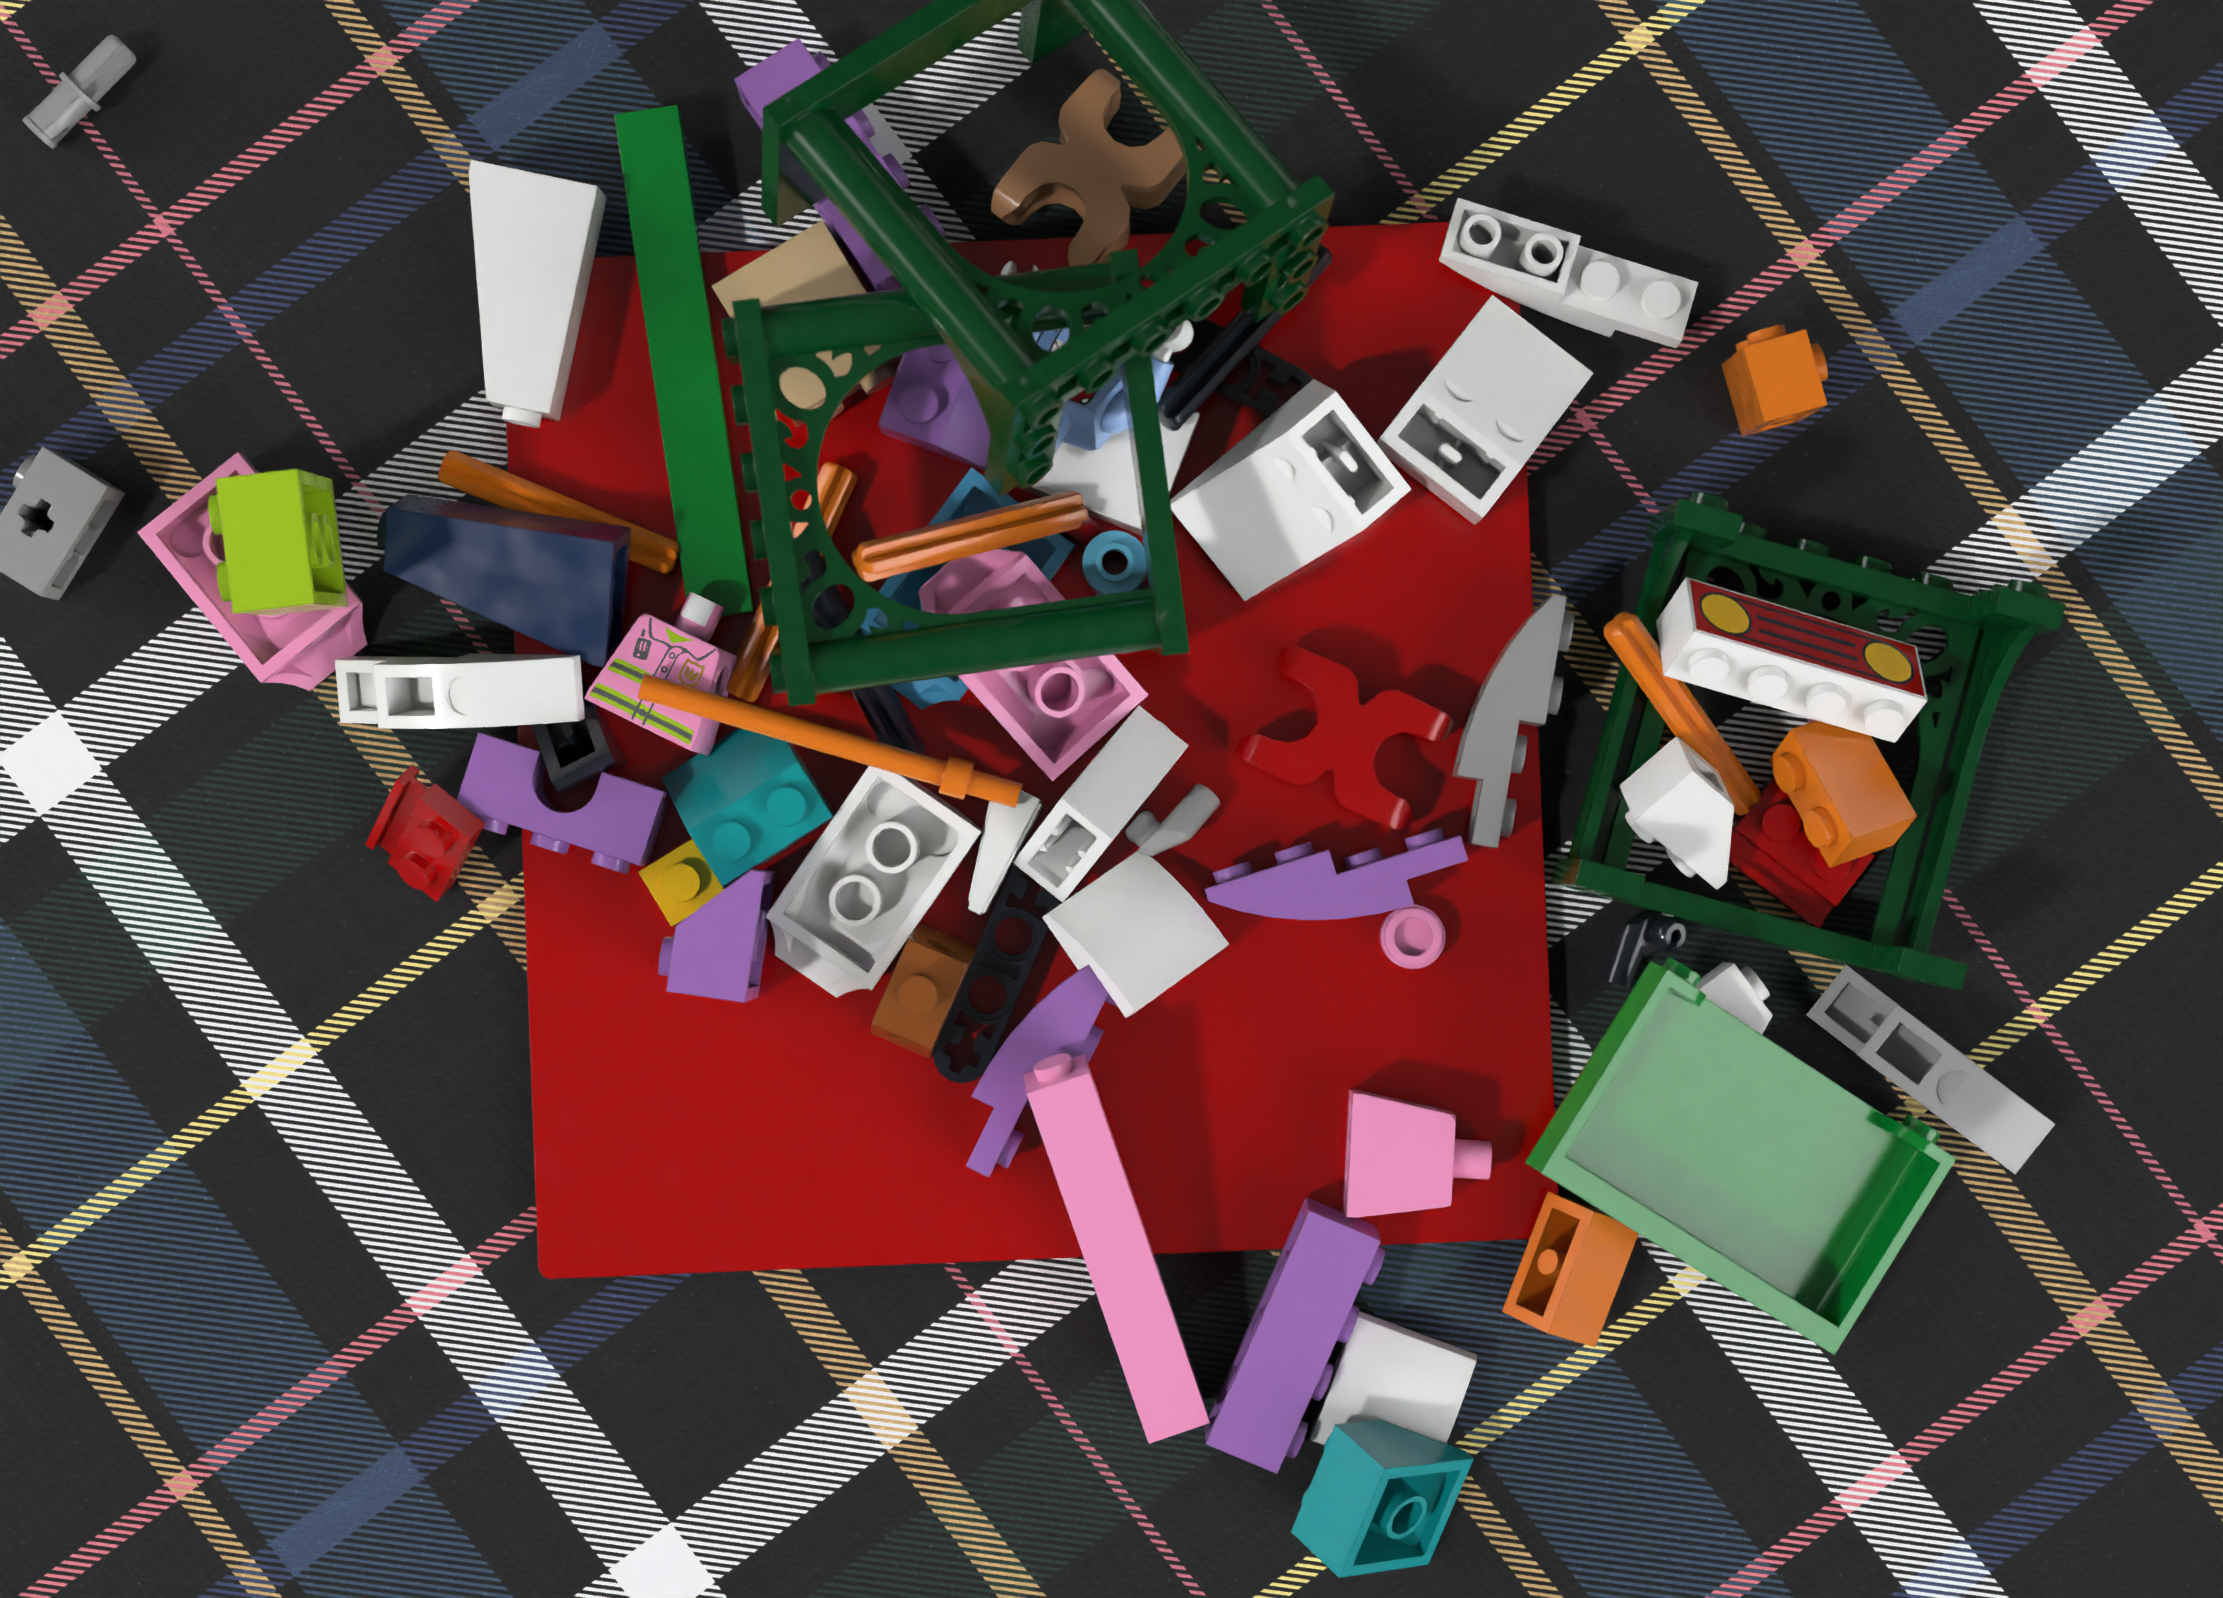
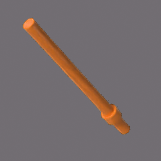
[638,673,1022,808]

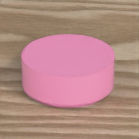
[1380,905,1445,969]

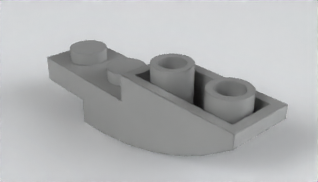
[1452,594,1574,848]
[1806,965,2055,1174]

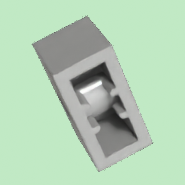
[0,446,125,601]

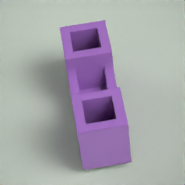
[457,732,670,874]

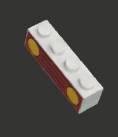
[1656,577,1928,743]

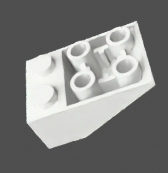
[1376,295,1593,525]
[1170,379,1412,601]

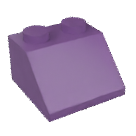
[878,344,991,470]
[658,869,777,1003]

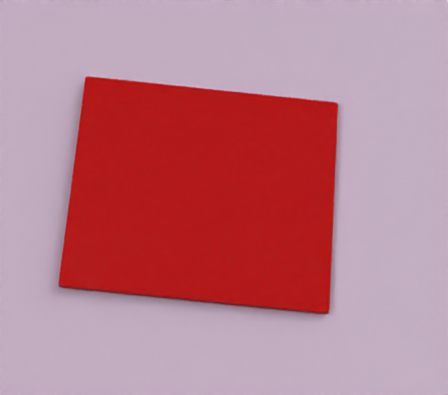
[506,222,1558,1279]

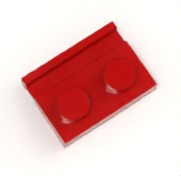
[365,765,485,902]
[1729,778,1875,928]

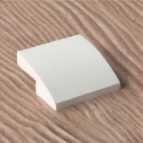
[1042,852,1229,1018]
[1310,1311,1477,1445]

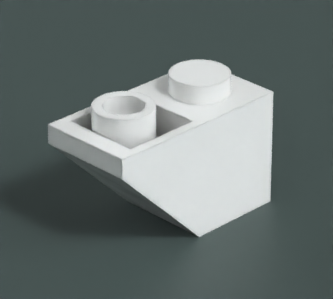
[1619,736,1734,890]

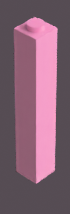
[1023,1053,1210,1443]

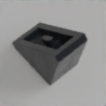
[532,676,628,793]

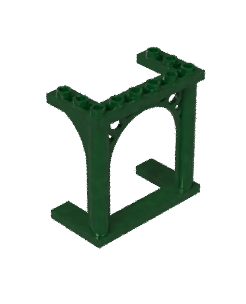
[761,0,1335,497]
[721,249,1190,707]
[1551,492,2066,991]

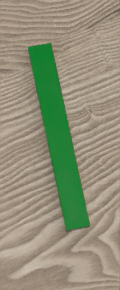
[614,105,755,617]

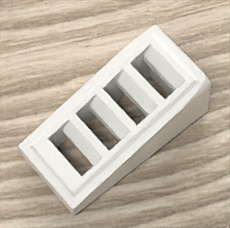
[968,790,1043,915]

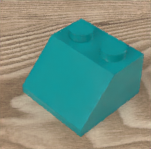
[661,709,836,886]
[1291,1419,1474,1578]

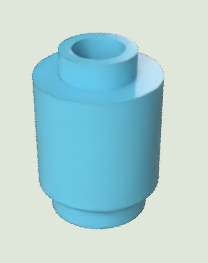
[1082,530,1147,595]

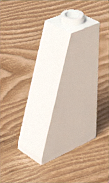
[469,160,607,428]

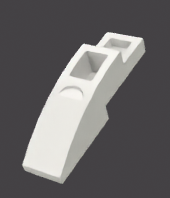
[1438,198,1698,348]
[335,654,585,729]

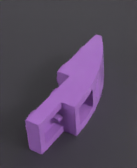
[1204,827,1468,920]
[966,964,1116,1177]

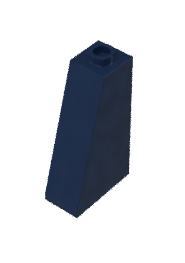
[377,494,631,667]

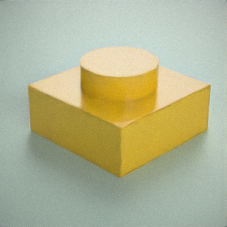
[638,839,726,927]

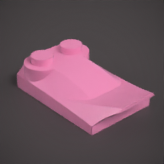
[137,452,368,691]
[918,549,1148,781]

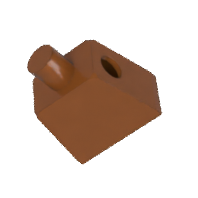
[871,922,977,1059]

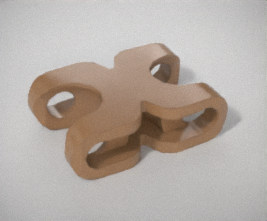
[991,69,1186,266]

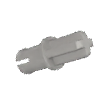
[22,35,137,149]

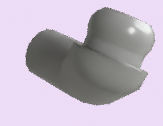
[1125,784,1220,856]

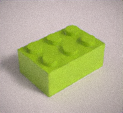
[208,469,348,616]

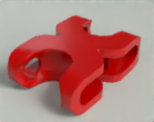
[1235,646,1454,830]

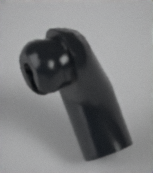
[1602,911,1687,989]

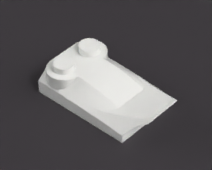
[765,766,983,998]

